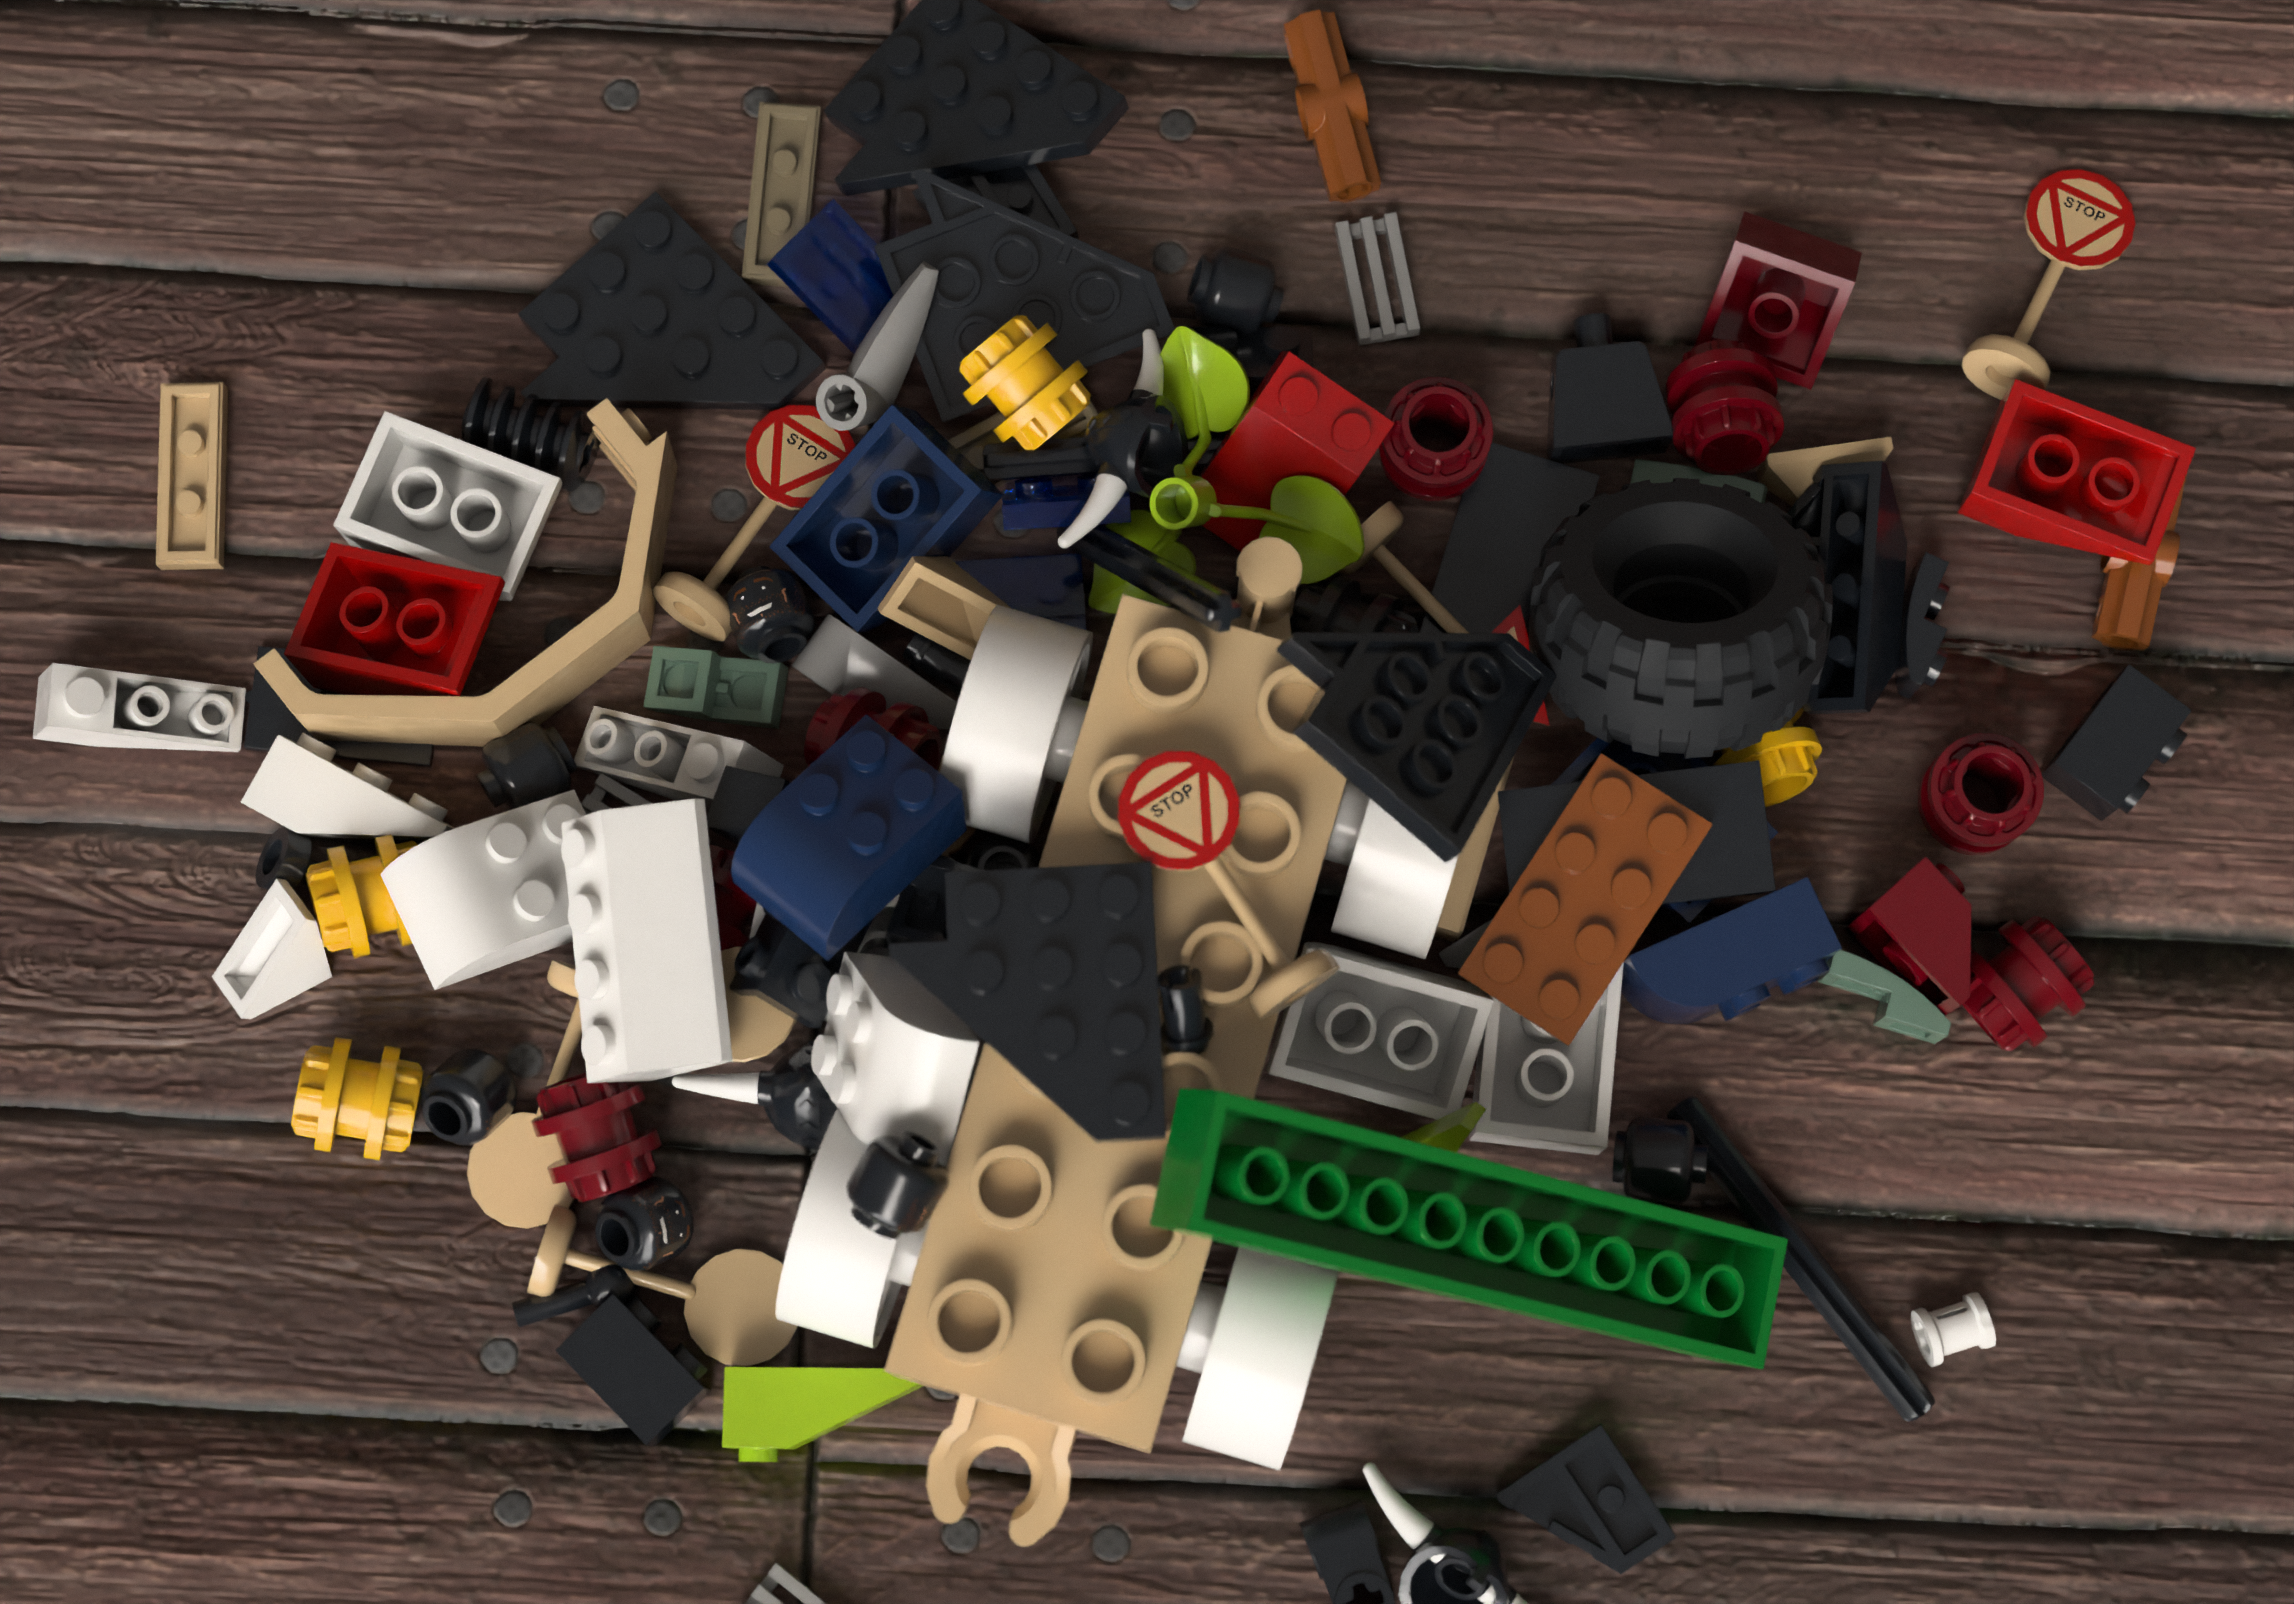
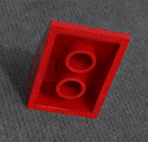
[1199,351,1395,552]
[1957,379,2196,565]
[284,542,506,696]

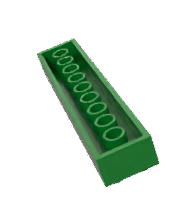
[1150,1088,1788,1369]

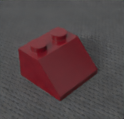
[1694,211,1862,390]
[1845,857,1972,1016]

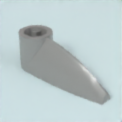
[816,261,939,431]
[791,614,958,729]

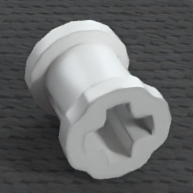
[1911,1292,1996,1367]

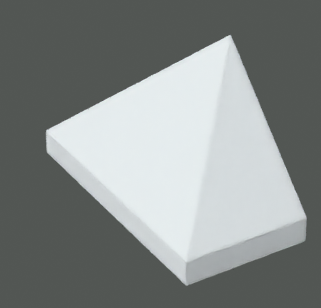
[212,878,332,1019]

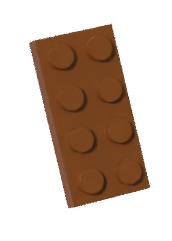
[1457,753,1713,1047]

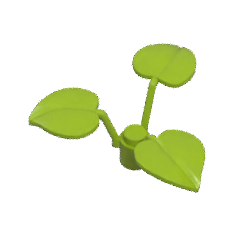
[1088,326,1365,614]

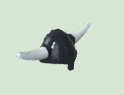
[1058,329,1189,548]
[672,1040,838,1150]
[1363,1463,1529,1604]

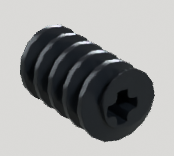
[461,376,600,491]

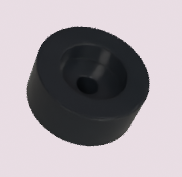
[255,827,319,890]

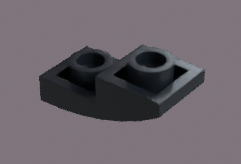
[1895,552,1950,699]

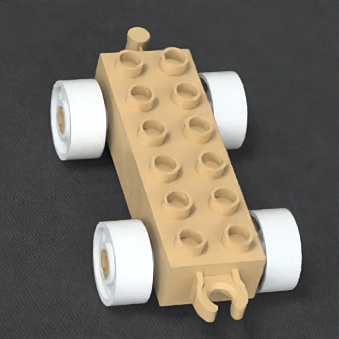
[776,537,1458,1546]

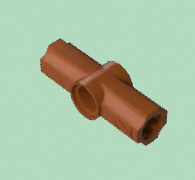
[1283,9,1381,203]
[2091,474,2187,651]

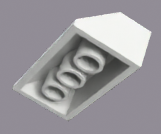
[561,799,733,1083]

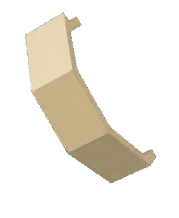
[253,398,678,747]

